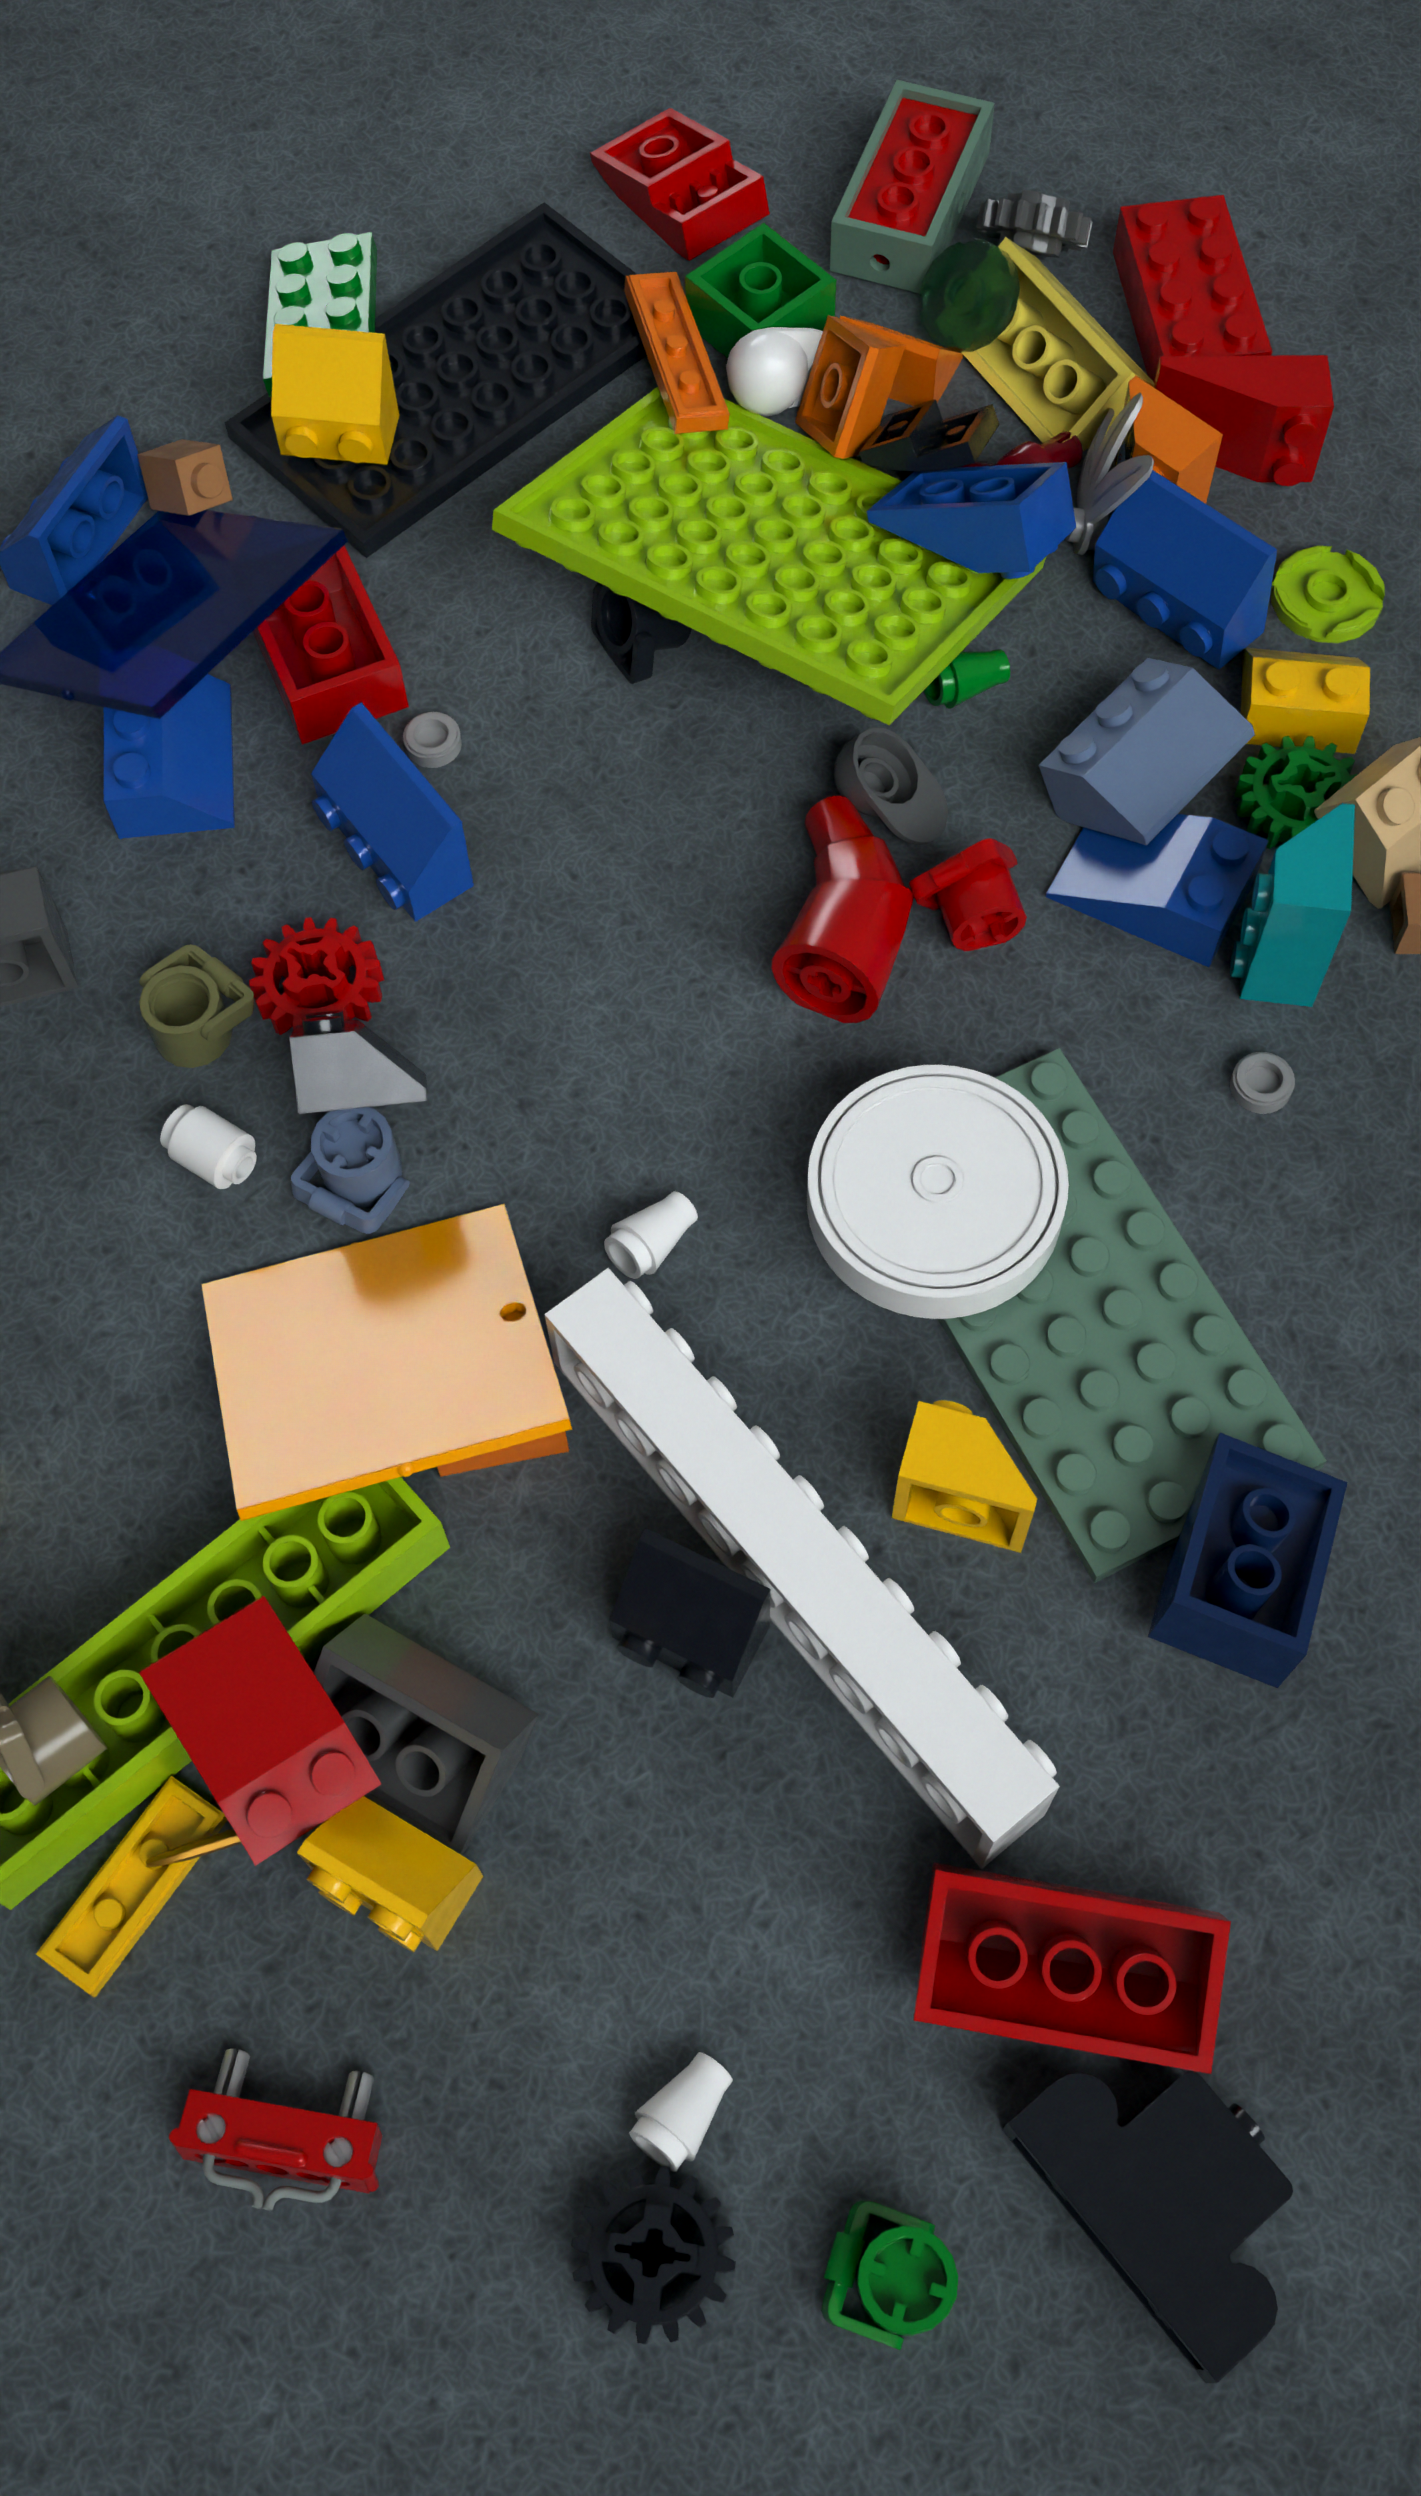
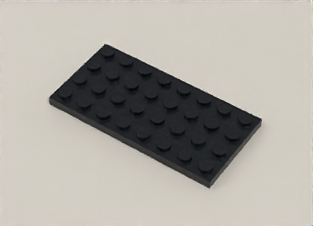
[225,202,647,558]

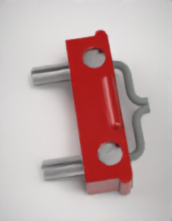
[169,2049,382,2211]

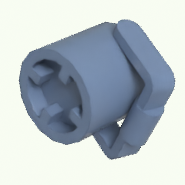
[291,1107,410,1234]

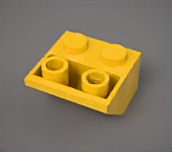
[297,1796,483,1953]

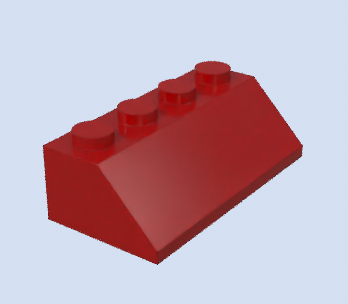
[913,1863,1231,2074]

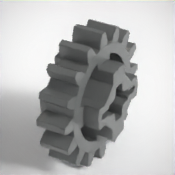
[976,190,1092,260]

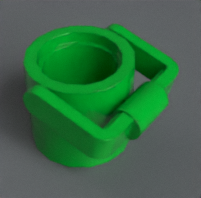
[821,2201,959,2350]

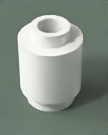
[160,1104,257,1189]

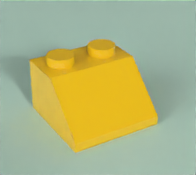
[271,324,399,465]
[1241,648,1370,754]
[892,1400,1037,1553]

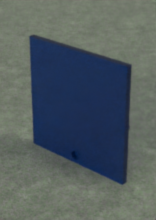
[0,510,348,719]

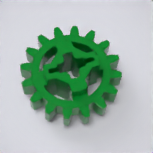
[1235,736,1358,849]

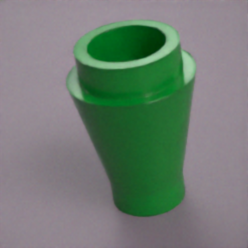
[924,649,1010,709]

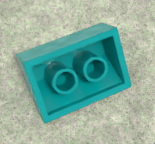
[1230,803,1355,1007]

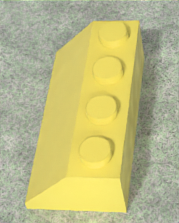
[936,237,1154,451]

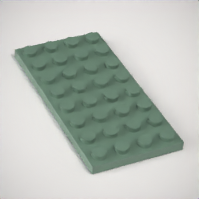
[938,1048,1327,1583]

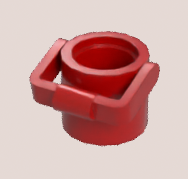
[909,838,1027,951]

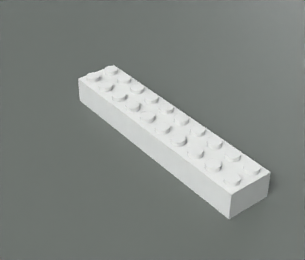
[545,1268,1060,1869]

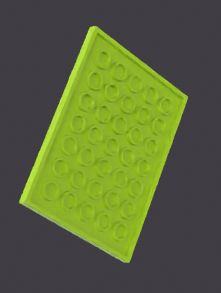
[492,387,1046,726]

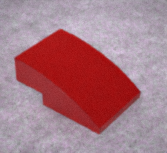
[590,108,770,261]

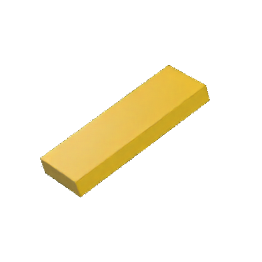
[36,1776,227,1998]

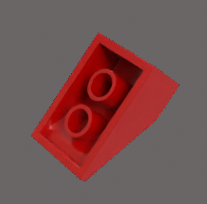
[1154,355,1334,486]
[139,1595,381,1866]

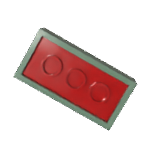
[830,80,995,296]

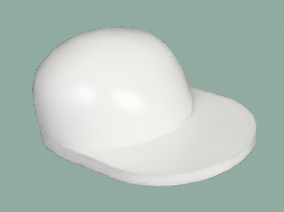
[726,327,823,417]

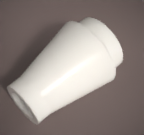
[604,1191,698,1279]
[629,2052,733,2172]

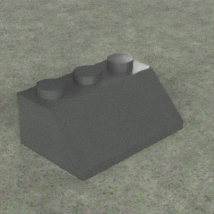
[314,1613,539,1855]

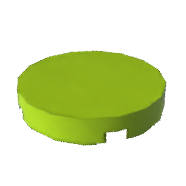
[1271,545,1385,643]

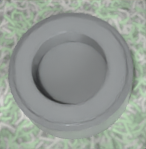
[403,712,462,768]
[1230,1052,1295,1114]

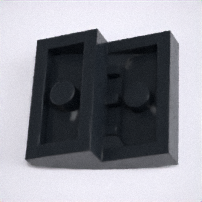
[859,399,1000,472]

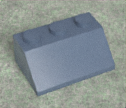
[1039,658,1255,845]

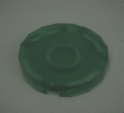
[919,239,1020,352]

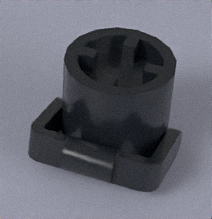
[591,583,692,684]

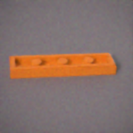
[624,272,730,434]

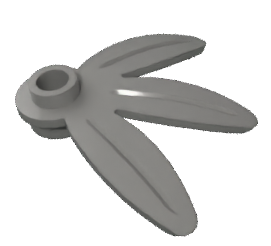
[1065,393,1154,555]

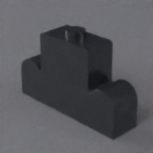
[1002,2071,1293,2383]

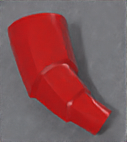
[771,796,914,1023]

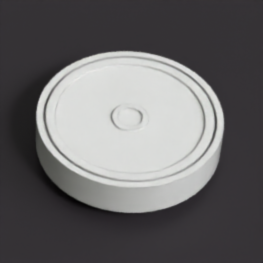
[807,1065,1069,1319]

